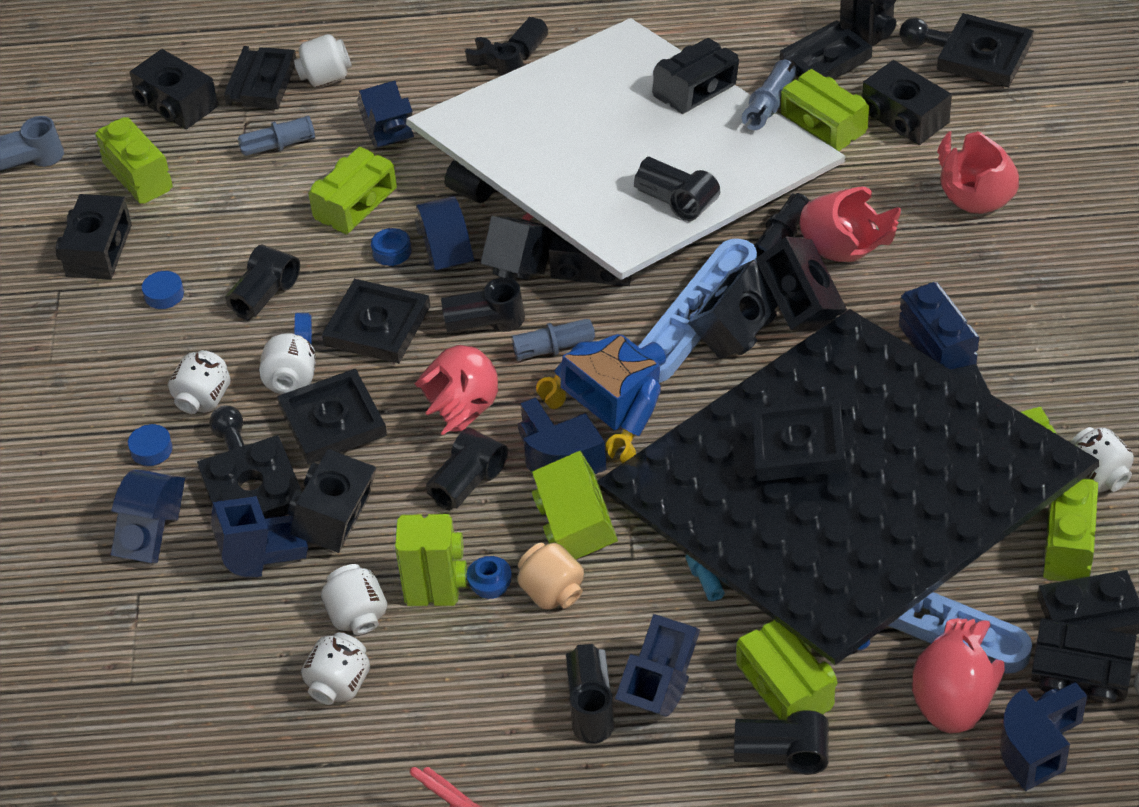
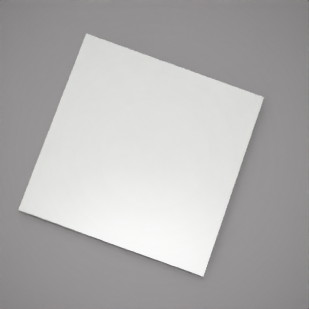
[406,18,846,280]

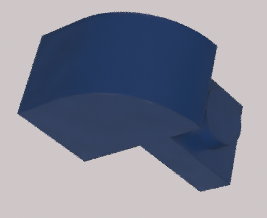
[357,80,414,148]
[414,196,474,270]
[518,397,607,474]
[111,470,186,563]
[211,496,308,577]
[615,614,700,717]
[1000,682,1087,792]

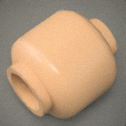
[517,542,584,610]

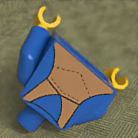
[536,334,666,463]

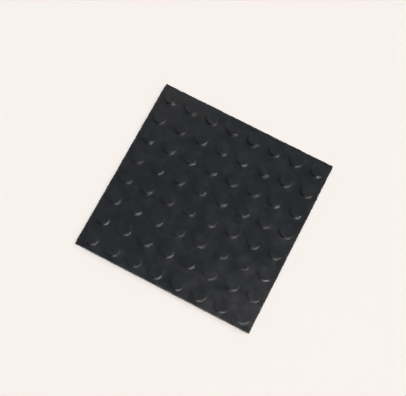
[597,309,1099,665]

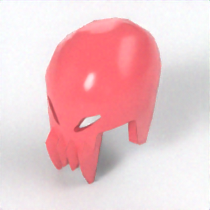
[937,131,1019,214]
[799,186,901,262]
[415,345,498,435]
[912,618,1005,734]

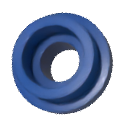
[467,556,512,599]

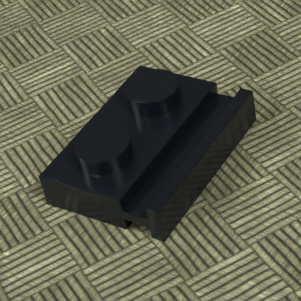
[780,20,872,79]
[224,46,297,110]
[1037,570,1139,635]

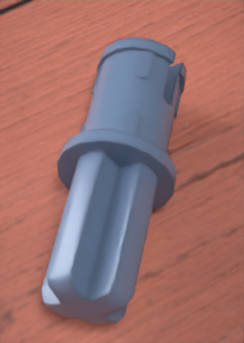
[238,115,315,156]
[511,319,595,361]

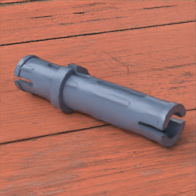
[742,60,797,130]

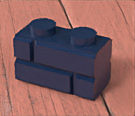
[899,282,980,370]

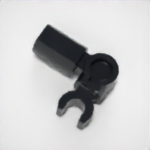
[465,16,548,76]

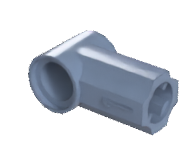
[0,116,64,171]

